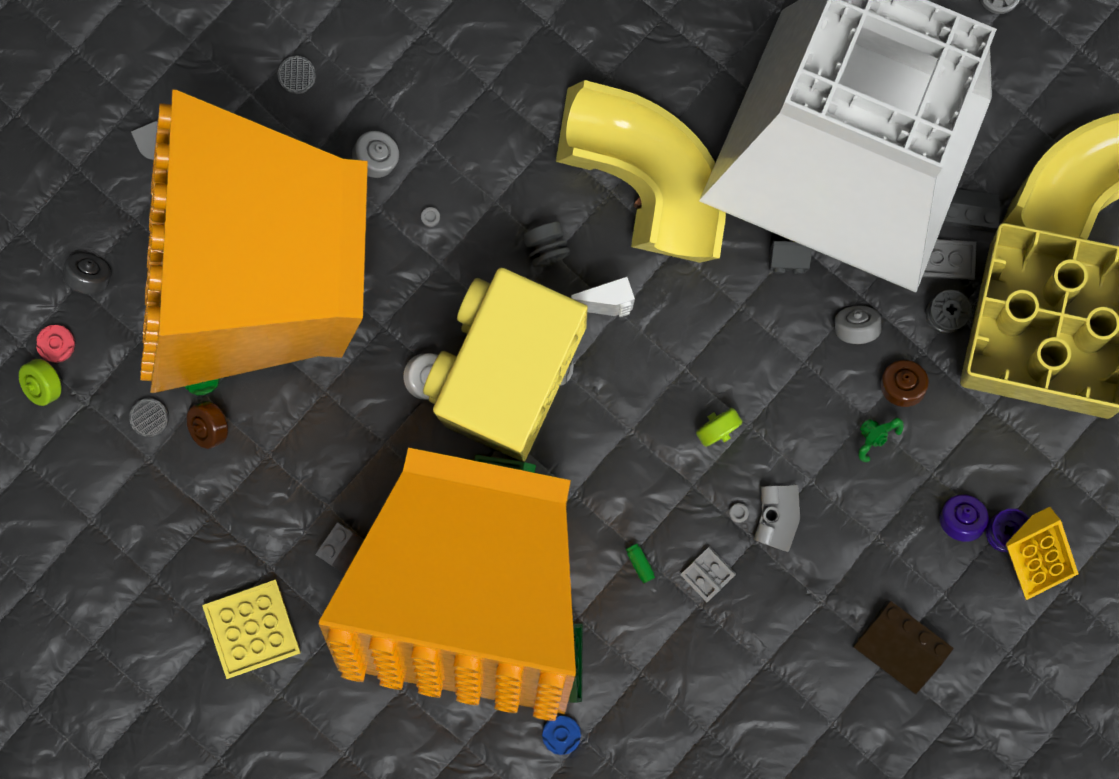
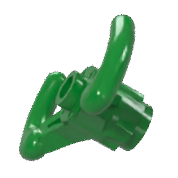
[858,418,904,462]

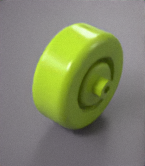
[18,359,61,406]
[696,408,742,447]

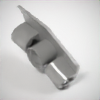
[753,485,800,552]

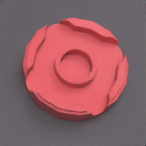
[36,325,75,363]

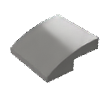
[680,546,736,602]

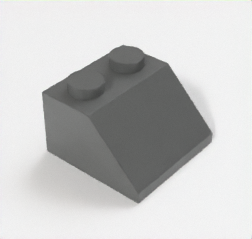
[769,241,812,274]

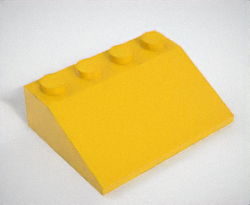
[1006,507,1078,600]

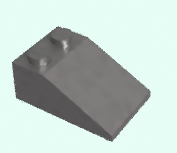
[315,522,364,574]

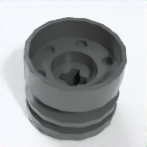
[523,222,571,267]
[925,290,971,334]

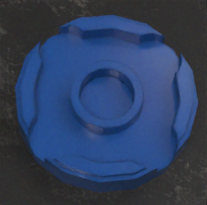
[542,715,581,755]

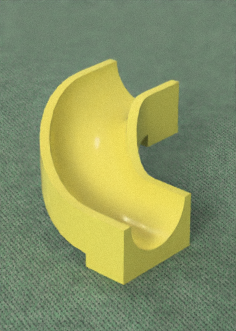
[556,80,726,263]
[1002,113,1119,240]

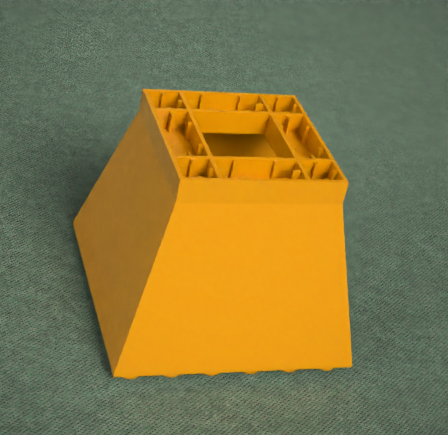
[140,90,368,393]
[319,448,576,721]

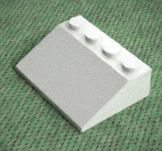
[571,277,635,317]

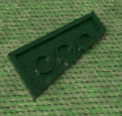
[569,623,583,703]

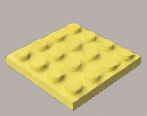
[202,580,301,679]

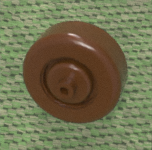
[881,360,929,407]
[187,401,228,449]

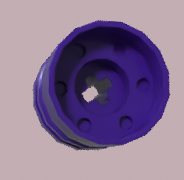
[986,509,1029,552]

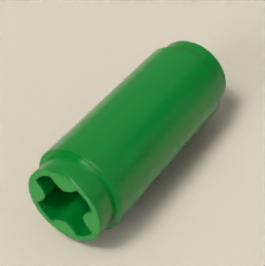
[626,543,655,584]

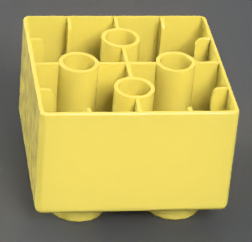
[960,223,1119,419]
[423,268,588,462]

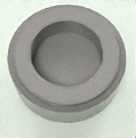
[421,207,440,227]
[729,503,749,523]

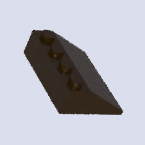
[853,601,954,694]

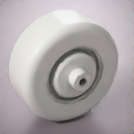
[403,353,438,400]

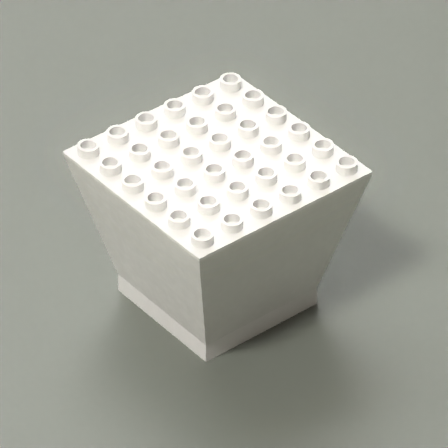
[699,0,997,292]

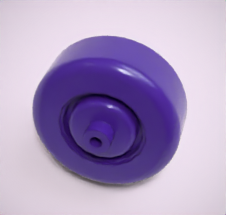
[940,495,989,542]

